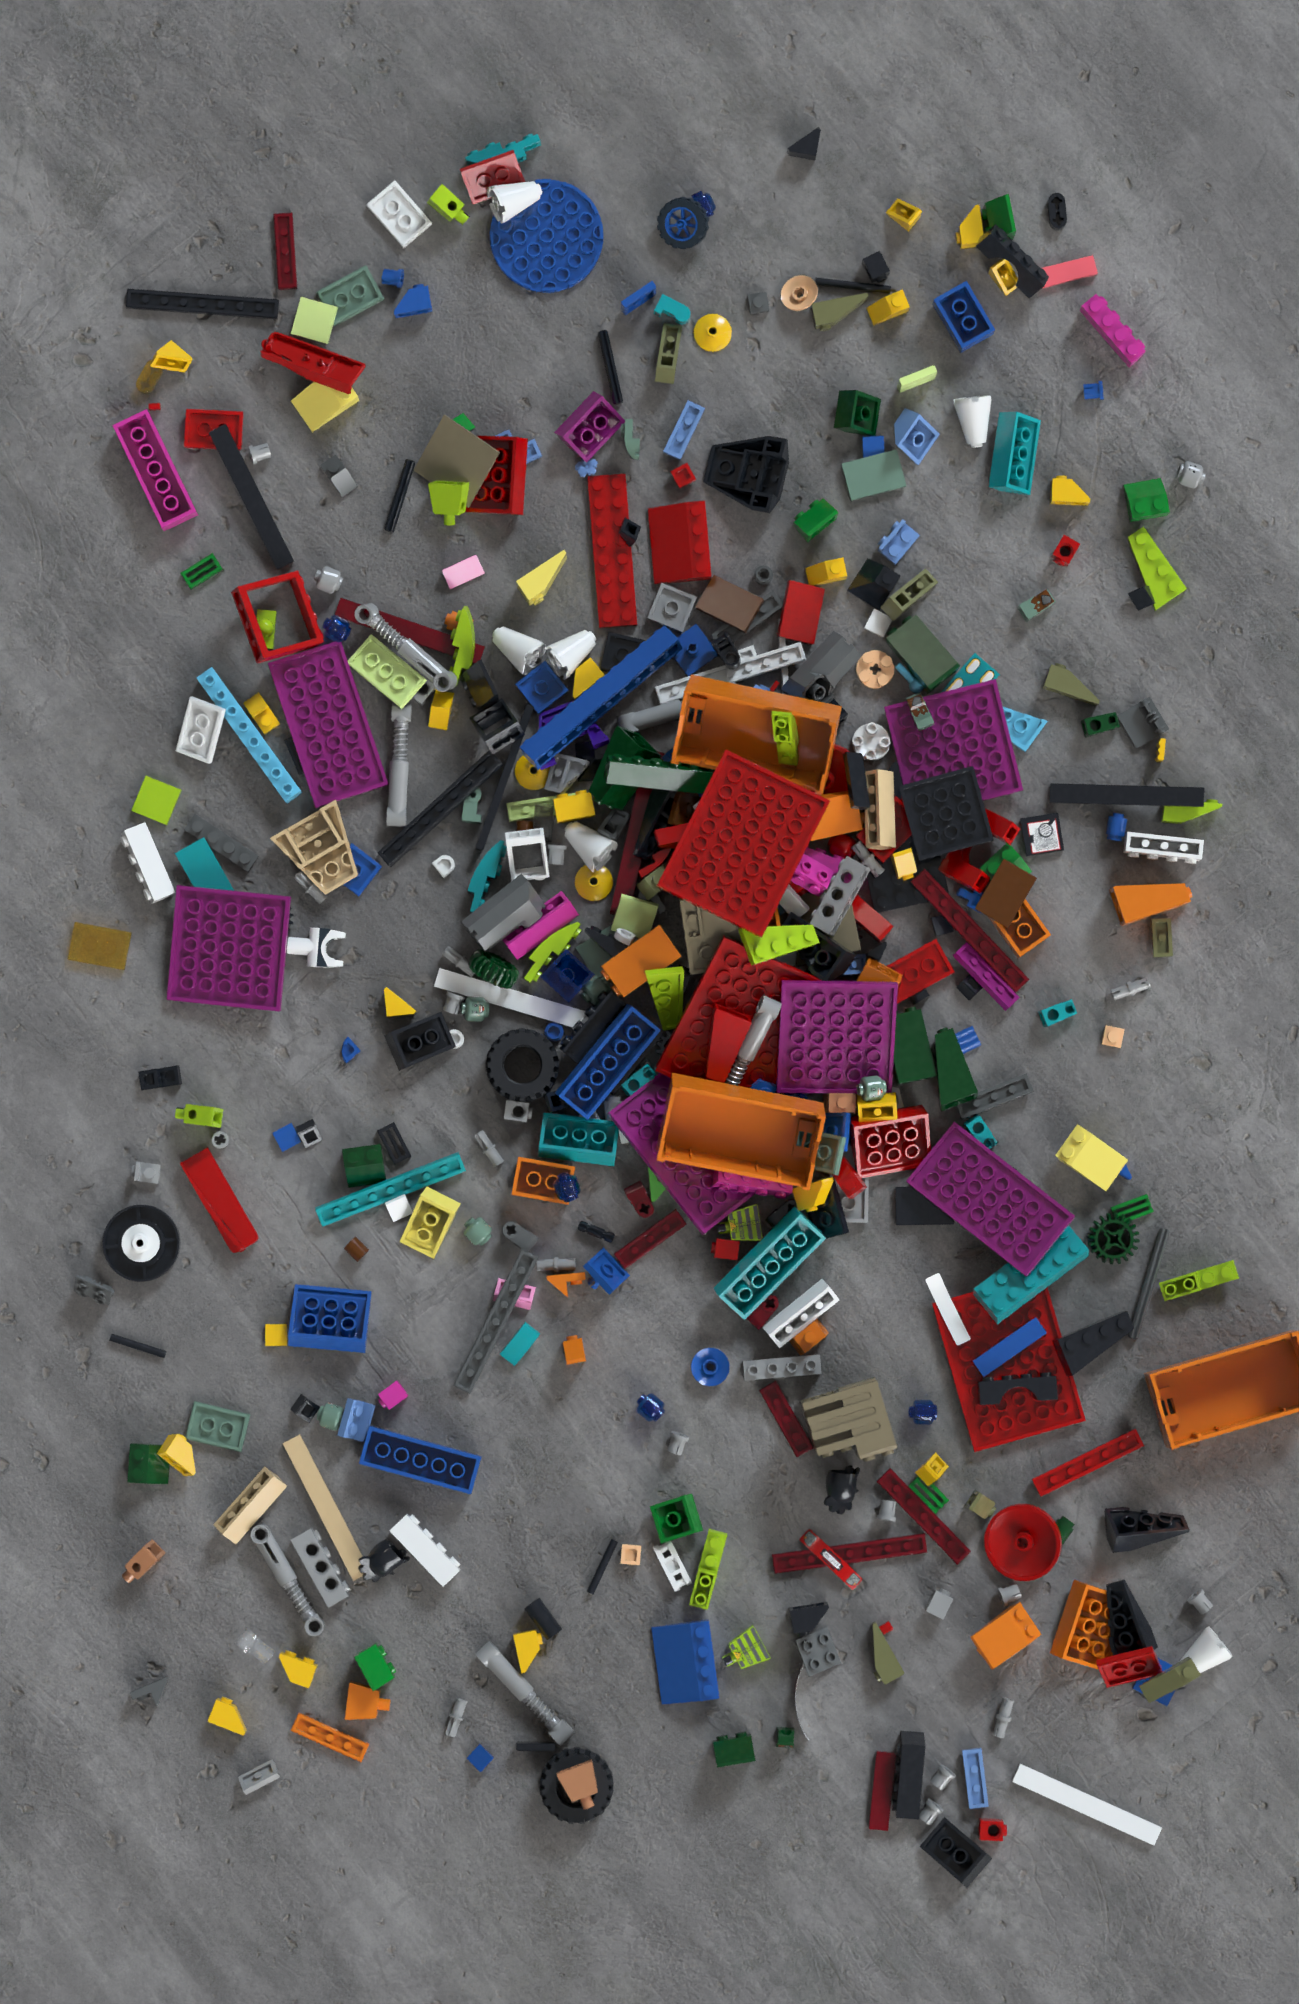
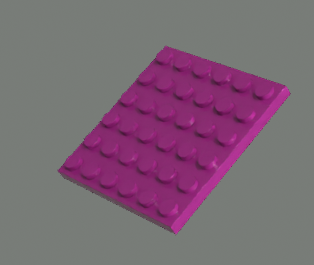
[884,679,1023,801]
[167,885,291,1012]
[776,980,898,1094]

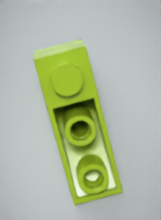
[1161,799,1222,824]

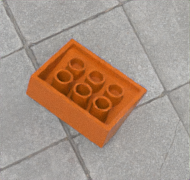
[1050,1580,1113,1670]

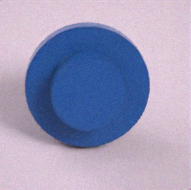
[544,1022,564,1042]

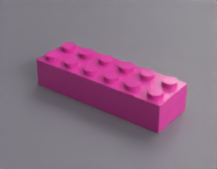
[112,409,198,531]

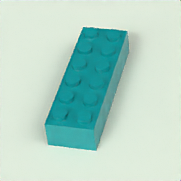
[713,1207,826,1320]
[973,1225,1089,1325]

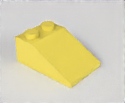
[291,382,359,432]
[516,550,567,606]
[1055,1124,1128,1191]
[400,1187,461,1259]

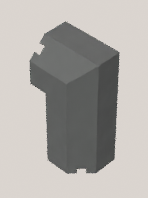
[781,631,862,704]
[461,874,545,953]

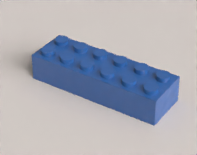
[555,1004,661,1120]
[359,1425,482,1494]

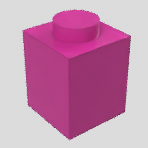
[378,1380,409,1410]

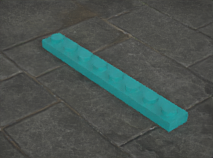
[315,1152,466,1227]

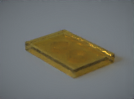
[68,922,132,970]

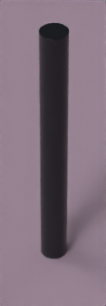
[815,277,891,293]

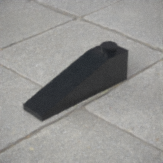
[633,789,677,861]
[782,912,856,981]
[1104,1507,1190,1553]
[1106,1579,1158,1656]

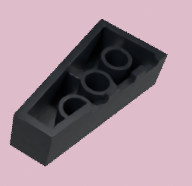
[1052,1311,1134,1376]
[892,1731,926,1819]

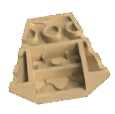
[270,800,358,895]

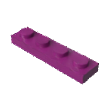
[952,942,1020,1011]

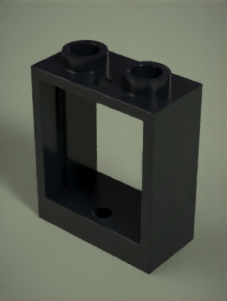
[470,698,525,755]

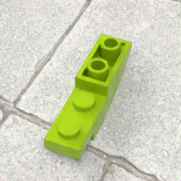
[449,606,475,686]
[771,711,799,765]
[524,922,582,984]
[1159,1260,1239,1301]
[689,1529,728,1610]

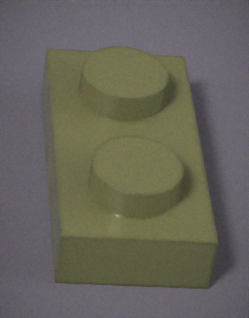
[1151,918,1173,958]

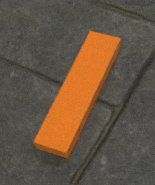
[291,1712,369,1762]

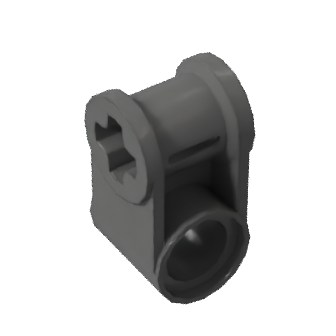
[502,1221,539,1252]

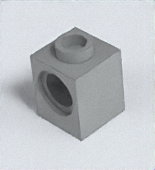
[412,674,436,706]
[504,1100,533,1123]
[925,1588,953,1620]

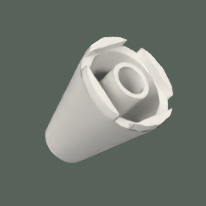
[487,181,542,223]
[954,395,992,448]
[492,626,546,675]
[542,630,596,680]
[564,821,618,872]
[1179,1626,1233,1673]

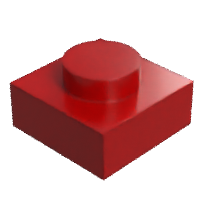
[670,463,696,489]

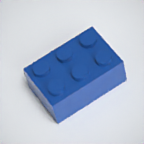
[932,281,995,353]

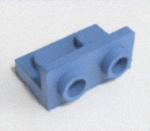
[878,519,920,565]
[337,1398,375,1442]

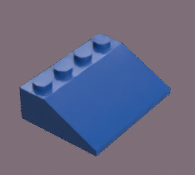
[288,1284,372,1353]
[651,1619,719,1704]

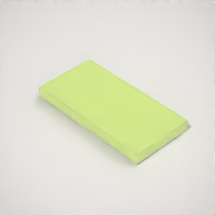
[348,634,427,709]

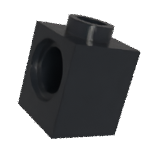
[862,251,890,283]

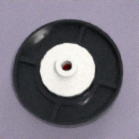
[102,1205,181,1282]

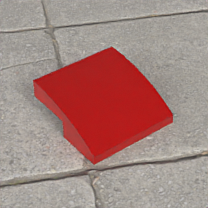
[638,848,671,881]

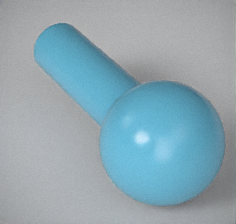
[895,662,923,693]

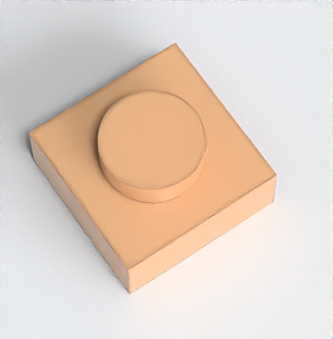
[1101,1025,1125,1048]
[620,1544,641,1565]

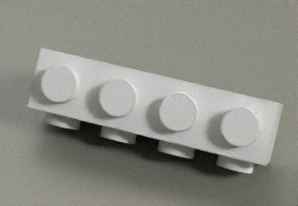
[121,822,175,904]
[1123,832,1204,864]
[762,1279,839,1348]
[390,1514,461,1587]

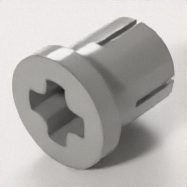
[248,443,271,464]
[547,844,567,865]
[443,991,465,1015]
[667,1431,690,1455]
[876,1500,896,1522]
[997,1584,1022,1607]
[1187,1589,1213,1615]
[930,1764,956,1791]
[919,1799,944,1825]

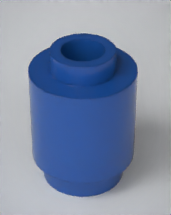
[1106,813,1127,841]

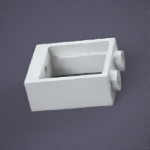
[505,828,550,881]

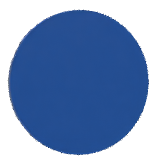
[490,179,603,293]

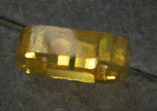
[136,359,163,394]

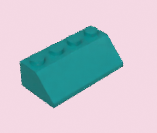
[989,411,1041,495]
[538,1112,619,1166]

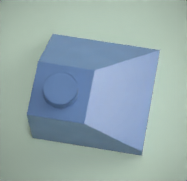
[894,408,940,465]

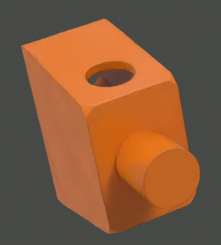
[789,1318,829,1356]
[345,1681,391,1720]

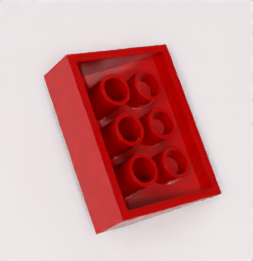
[465,436,528,515]
[648,501,712,584]
[849,1104,931,1178]

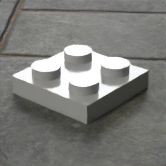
[647,583,697,633]

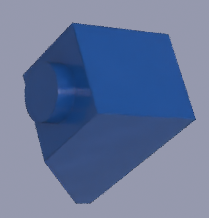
[394,284,433,319]

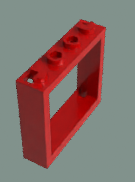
[231,571,324,664]

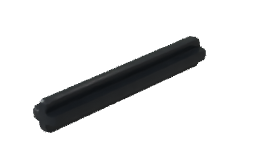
[598,330,623,404]
[384,459,415,533]

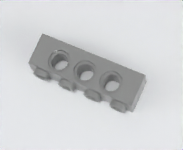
[809,856,871,936]
[742,1354,822,1381]
[291,1528,350,1608]

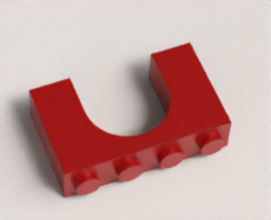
[938,808,1020,894]

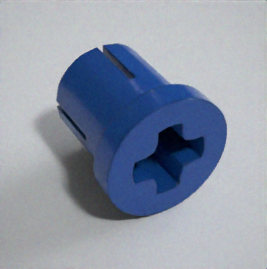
[382,269,404,288]
[1083,381,1104,400]

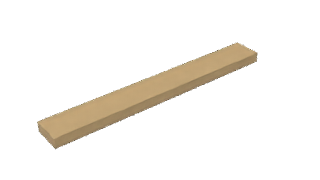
[283,1435,363,1581]

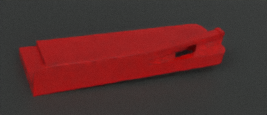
[260,332,366,394]
[180,1147,259,1253]

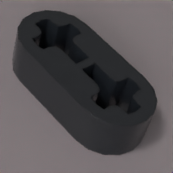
[1047,193,1067,230]

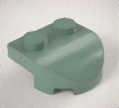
[621,419,640,460]

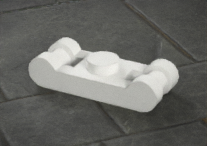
[653,1541,692,1592]

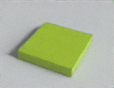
[131,776,182,825]

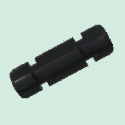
[578,1221,615,1243]

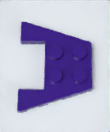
[539,700,610,770]

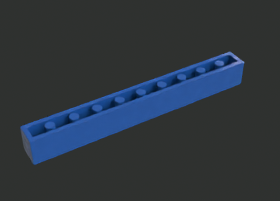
[520,625,683,770]

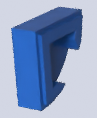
[342,1037,360,1064]

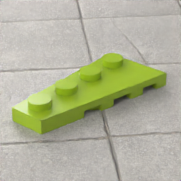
[1127,526,1187,611]
[738,925,820,966]
[645,966,684,1030]

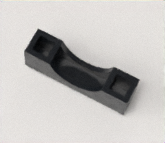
[976,224,1049,298]
[977,1372,1058,1405]

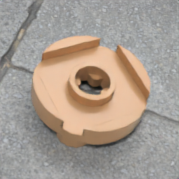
[856,650,894,689]

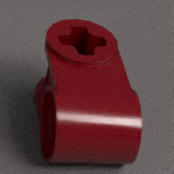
[623,1180,654,1218]
[746,1294,779,1330]

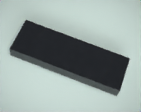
[843,752,870,810]

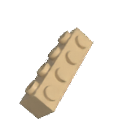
[865,769,896,850]
[213,1467,287,1544]

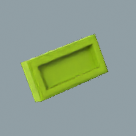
[256,609,277,650]

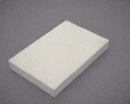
[366,180,432,249]
[175,697,226,764]

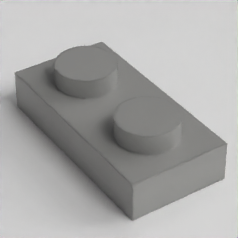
[238,1759,280,1795]

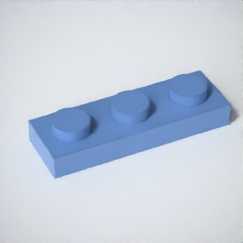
[663,400,705,460]
[962,1748,989,1809]

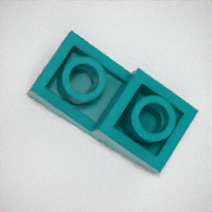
[500,1322,540,1366]

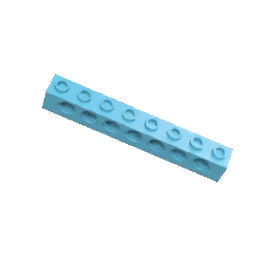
[197,667,302,804]

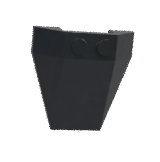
[703,436,789,513]

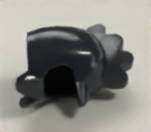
[824,1465,860,1515]
[358,1539,410,1582]

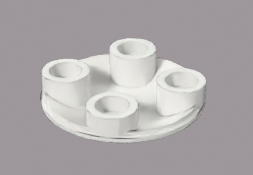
[852,722,890,761]

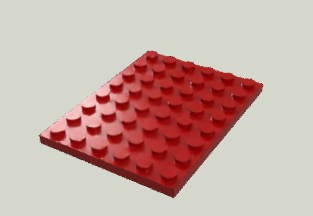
[657,750,830,938]
[655,935,821,1088]
[932,1287,1086,1452]

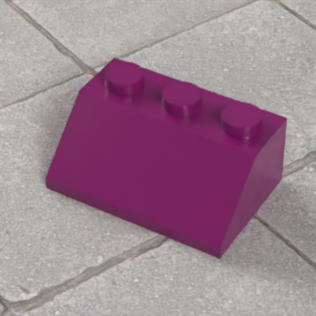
[554,391,625,463]

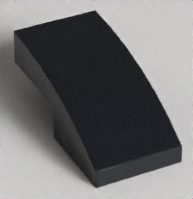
[138,1065,182,1091]

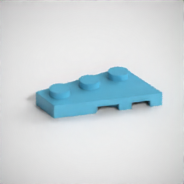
[1003,707,1048,752]

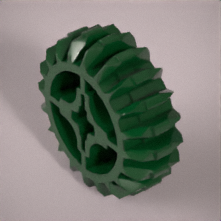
[468,949,519,989]
[1087,1212,1140,1265]

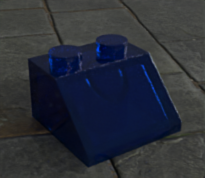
[540,949,595,1004]

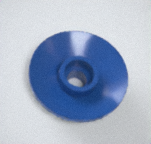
[691,1348,730,1386]

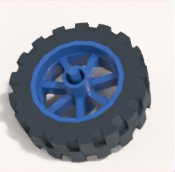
[657,197,709,250]

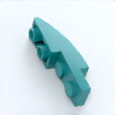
[465,134,541,166]
[467,840,507,913]

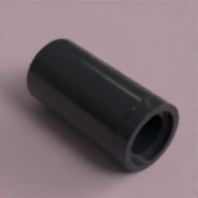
[524,1597,562,1640]

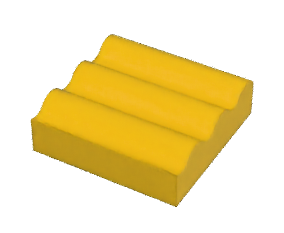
[1155,738,1166,762]
[265,1324,287,1346]

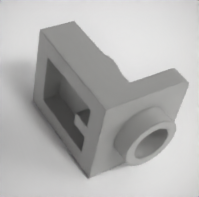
[131,1162,161,1184]

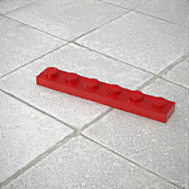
[1032,1428,1144,1497]

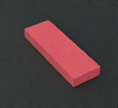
[1042,255,1098,288]

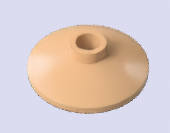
[781,275,818,311]

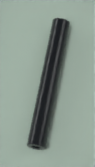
[109,1334,167,1358]
[587,1539,618,1595]

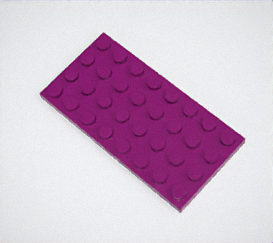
[268,640,389,808]
[607,1073,756,1235]
[906,1122,1075,1277]

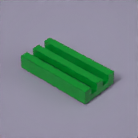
[180,553,223,590]
[1111,1194,1154,1225]
[908,1476,949,1514]

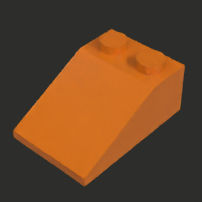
[970,1602,1041,1669]

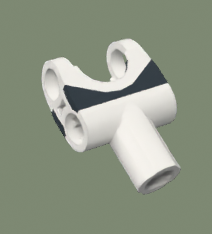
[287,928,346,968]

